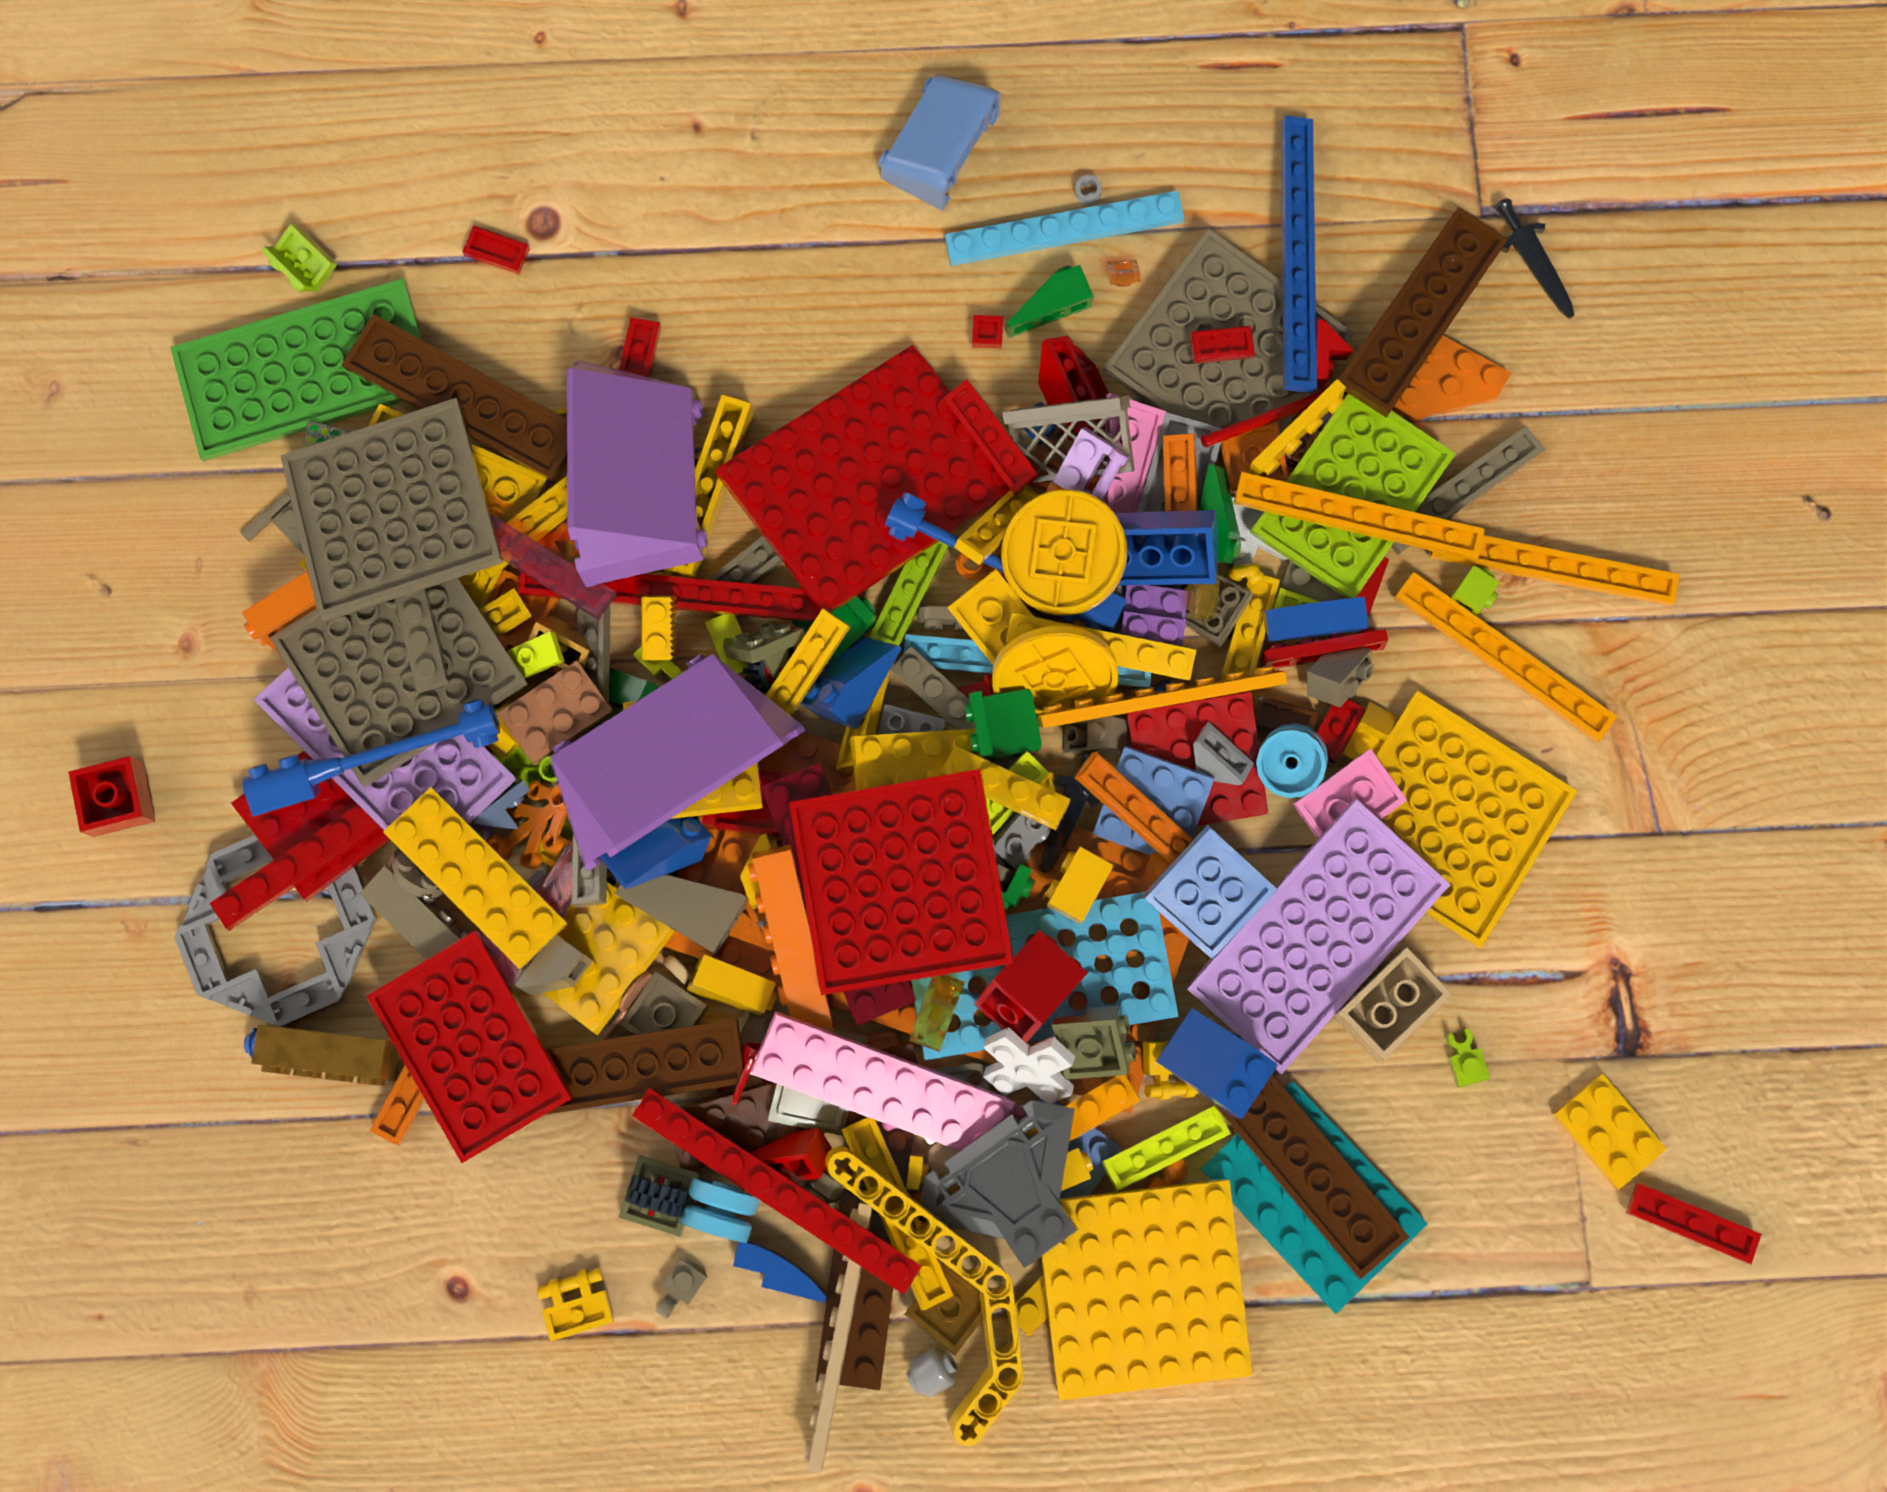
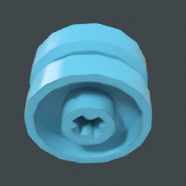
[1256,723,1328,798]
[679,1178,760,1243]

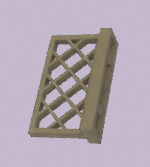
[1003,395,1135,483]

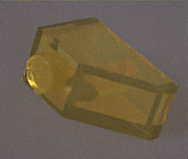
[909,975,965,1052]

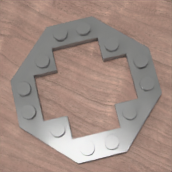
[175,835,377,1027]

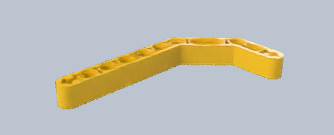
[825,1146,1023,1446]

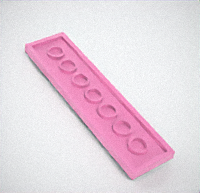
[751,1011,1014,1151]

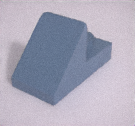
[472,776,530,829]

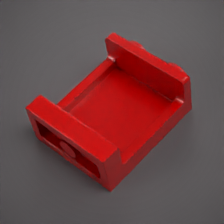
[702,770,788,837]

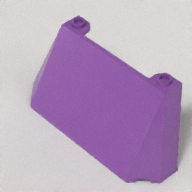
[567,361,708,587]
[549,654,805,871]

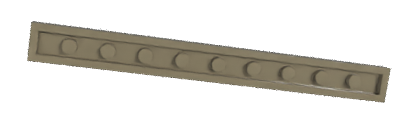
[572,603,611,908]

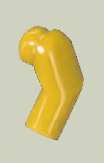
[1224,563,1264,585]

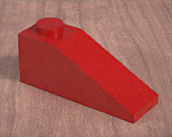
[740,1128,832,1191]

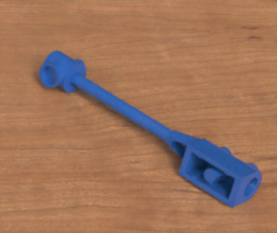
[885,492,1127,632]
[242,699,500,816]

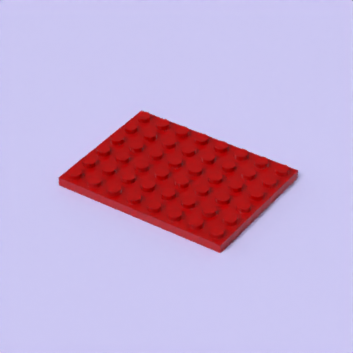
[715,345,1011,613]

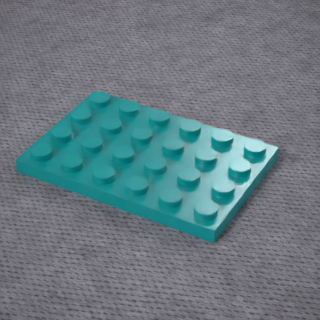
[1200,1081,1428,1314]

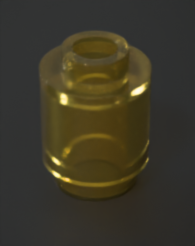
[1186,580,1220,620]

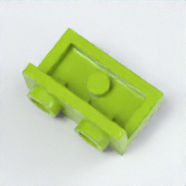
[262,224,338,292]

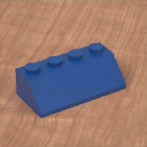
[1114,510,1218,586]

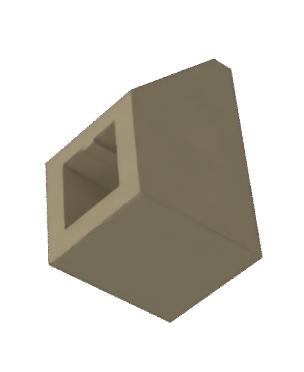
[1307,647,1374,707]
[1063,716,1131,756]
[515,935,593,995]

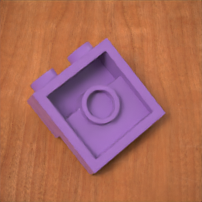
[1119,585,1189,646]

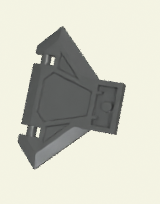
[918,1100,1079,1268]

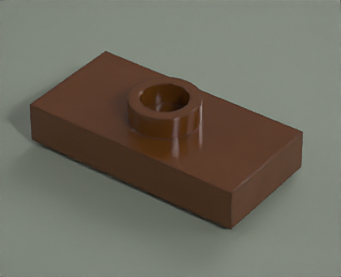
[1254,695,1318,732]

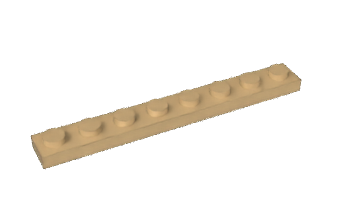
[803,1203,873,1473]

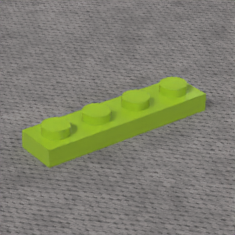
[869,541,949,646]

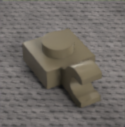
[656,1258,707,1318]

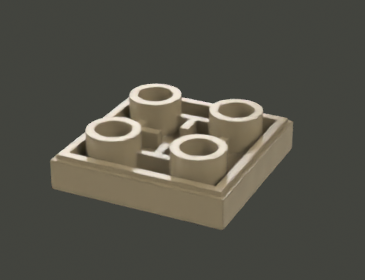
[1184,573,1254,647]

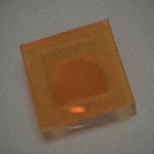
[1107,259,1140,287]

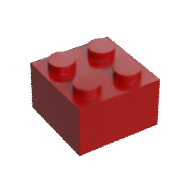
[68,756,155,837]

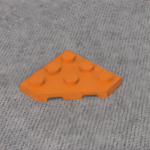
[1392,335,1511,422]

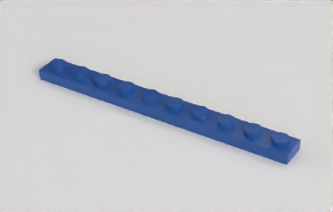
[1281,115,1317,393]

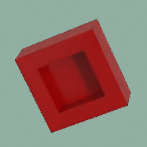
[972,315,1003,349]

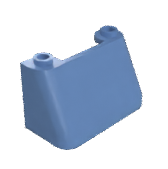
[878,74,1001,211]

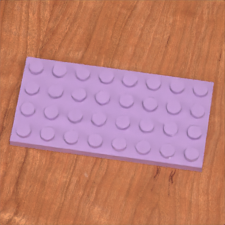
[253,667,516,830]
[1186,799,1451,1074]

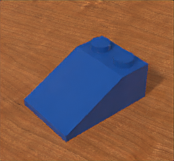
[800,637,902,729]
[599,816,712,890]
[1155,1008,1278,1119]

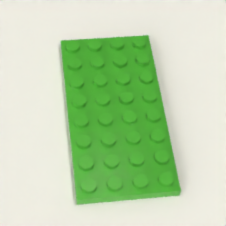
[170,278,422,461]

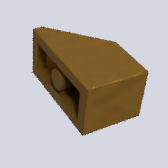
[528,615,592,669]

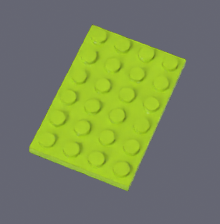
[1250,394,1456,599]

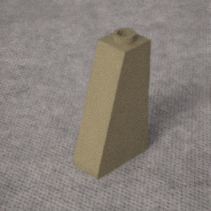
[615,875,749,955]

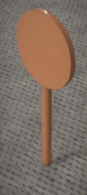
[600,972,652,1041]

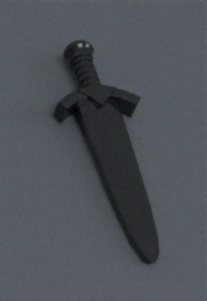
[1496,198,1574,319]
[1041,752,1100,874]

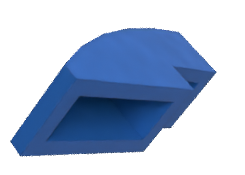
[1264,597,1369,642]
[733,1241,827,1303]

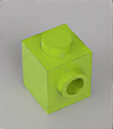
[1450,565,1500,616]

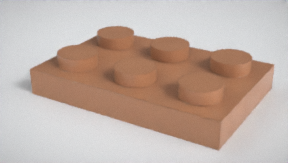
[497,661,613,766]

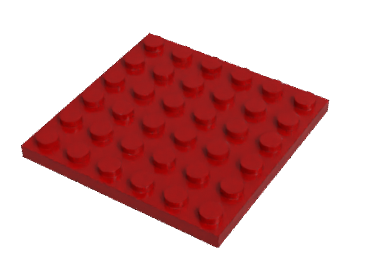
[789,769,1014,995]

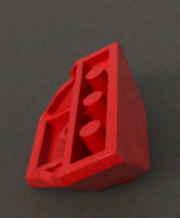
[1038,335,1109,442]

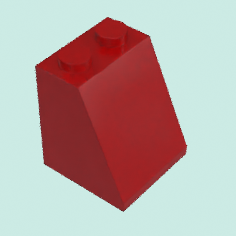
[974,929,1088,1043]

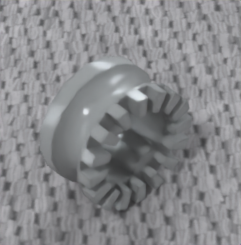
[1075,175,1102,205]

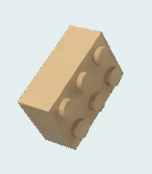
[1333,947,1452,1062]

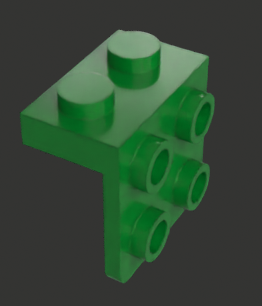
[792,596,876,662]
[964,689,1042,760]
[1002,864,1036,910]

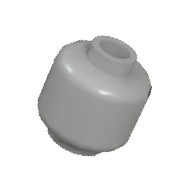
[907,1347,957,1397]

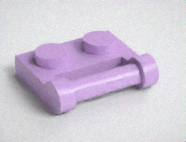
[1053,427,1130,502]

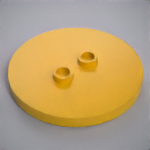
[1001,489,1128,616]
[992,626,1118,713]

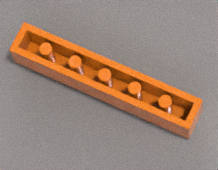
[748,844,835,1030]

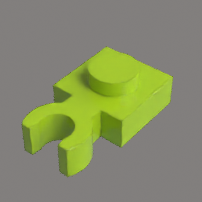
[1446,1028,1491,1088]

